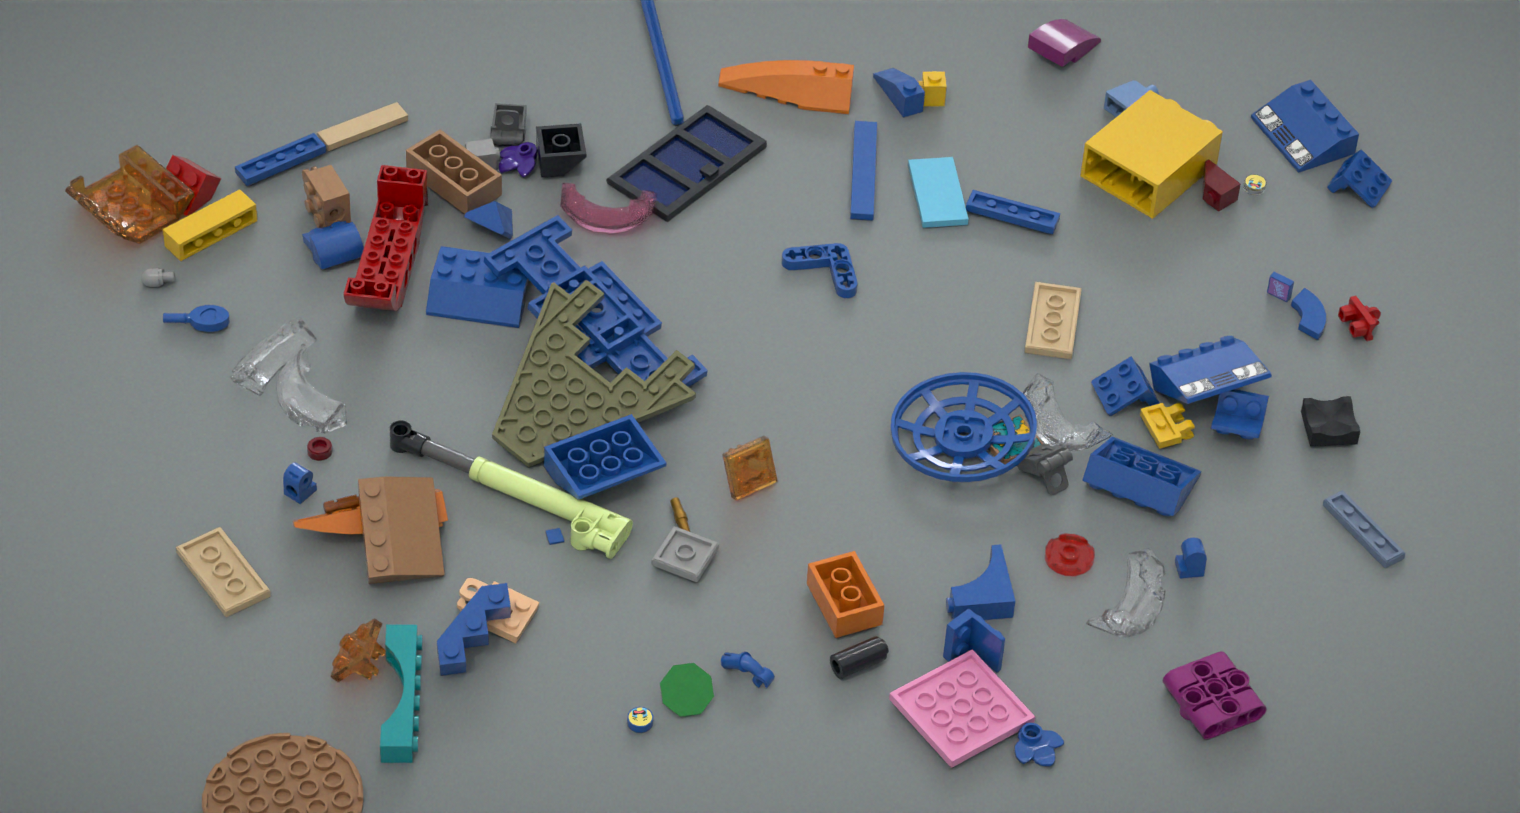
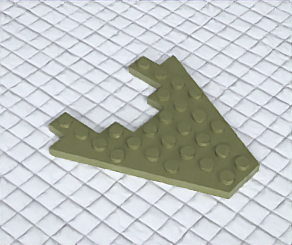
[492,280,696,468]

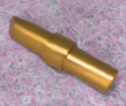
[670,497,690,532]

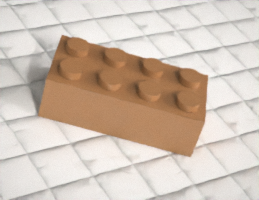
[406,129,502,214]

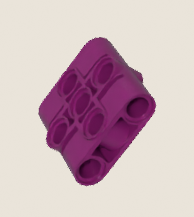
[1162,651,1267,739]

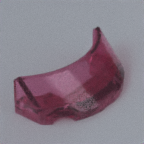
[560,183,657,234]

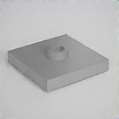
[652,526,719,582]

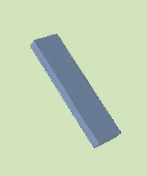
[1323,490,1406,568]

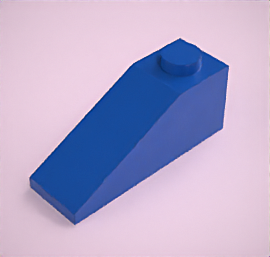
[873,68,925,118]

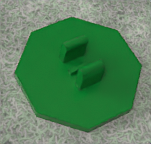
[660,663,714,717]

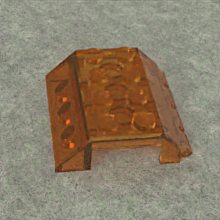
[65,145,194,244]

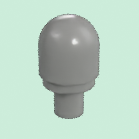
[141,268,175,287]

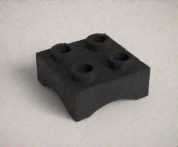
[1301,396,1360,446]

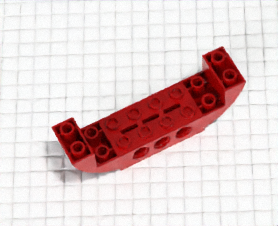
[343,165,427,311]

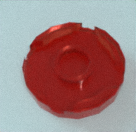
[1045,533,1095,576]

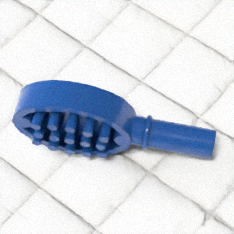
[163,305,230,332]

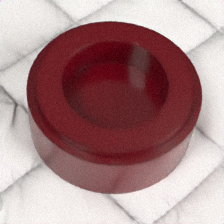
[307,437,332,461]

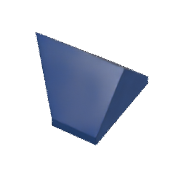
[464,201,513,239]

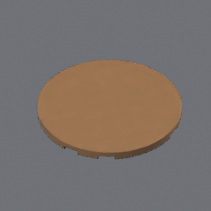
[202,733,364,813]

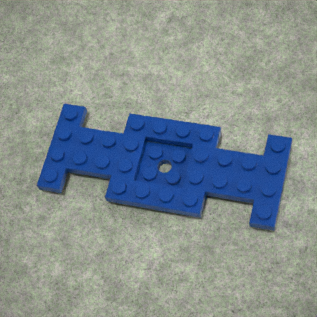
[483,215,708,387]

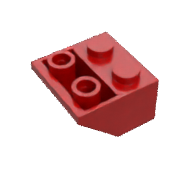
[153,155,221,216]

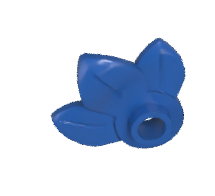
[1015,723,1064,766]

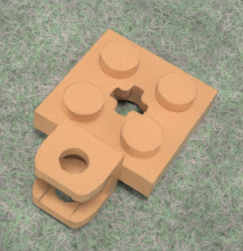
[457,578,540,644]

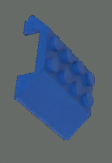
[426,246,529,328]

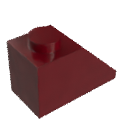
[1202,159,1241,212]

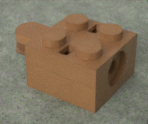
[302,165,351,228]

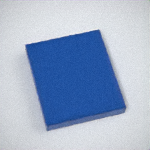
[545,528,564,545]

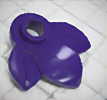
[499,142,538,178]

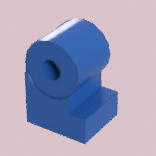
[283,462,317,504]
[1175,538,1207,579]

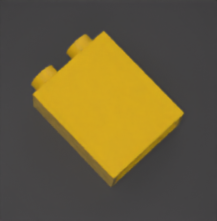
[1080,90,1223,219]

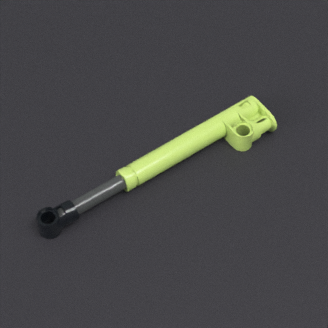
[390,420,633,559]

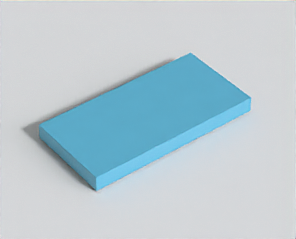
[908,157,968,228]

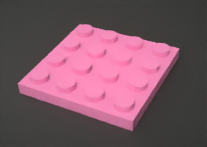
[889,649,1035,768]

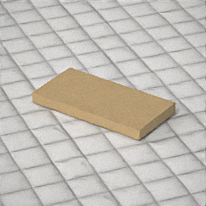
[1025,282,1082,359]
[176,527,271,617]

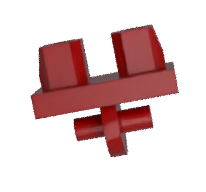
[1338,295,1381,341]

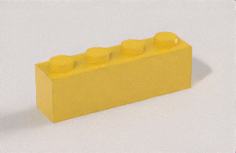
[163,189,257,261]

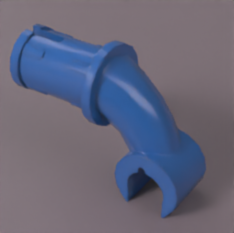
[721,652,775,689]

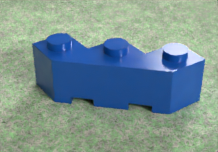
[437,583,511,676]

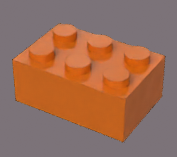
[807,551,884,638]

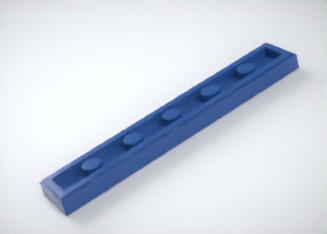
[850,121,877,220]

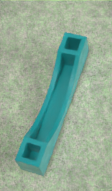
[380,624,423,763]

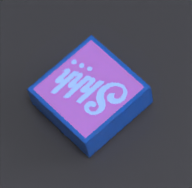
[1267,272,1294,302]

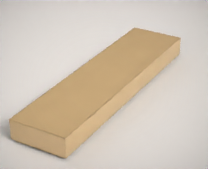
[317,102,408,151]

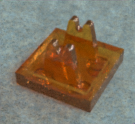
[722,436,778,500]
[330,618,386,682]

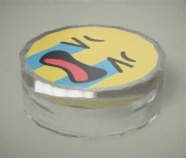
[1243,174,1267,195]

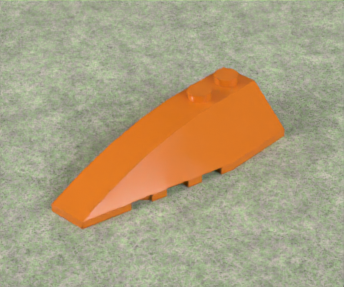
[718,60,854,114]
[292,489,448,534]

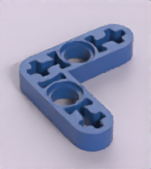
[782,243,857,298]

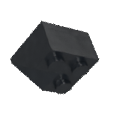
[536,123,587,177]

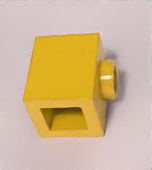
[918,71,947,106]

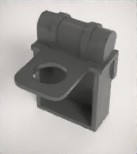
[491,103,527,146]
[1015,444,1073,495]

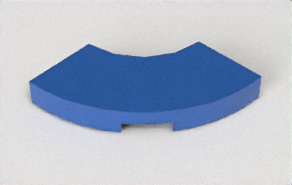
[1291,288,1326,340]

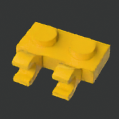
[1140,403,1195,449]

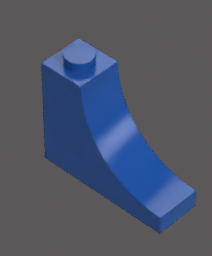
[946,544,1015,620]

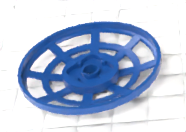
[891,372,1037,482]

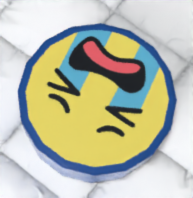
[627,707,653,733]

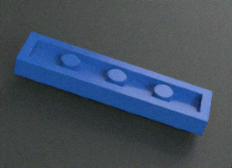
[235,133,326,186]
[966,190,1060,235]

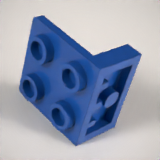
[1327,149,1392,208]
[1091,356,1160,416]
[1211,389,1269,439]
[943,609,1005,673]

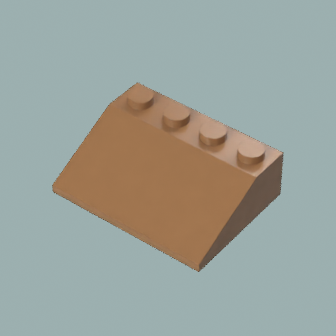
[358,476,444,584]

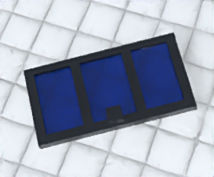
[606,105,767,222]

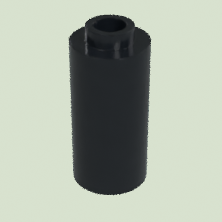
[830,636,889,679]

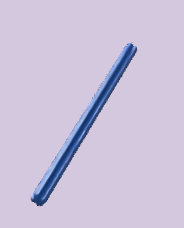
[641,0,684,125]

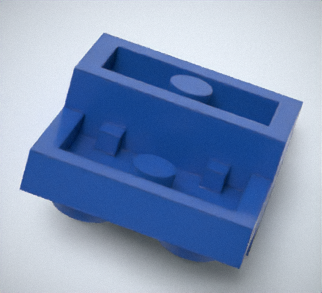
[302,221,364,269]

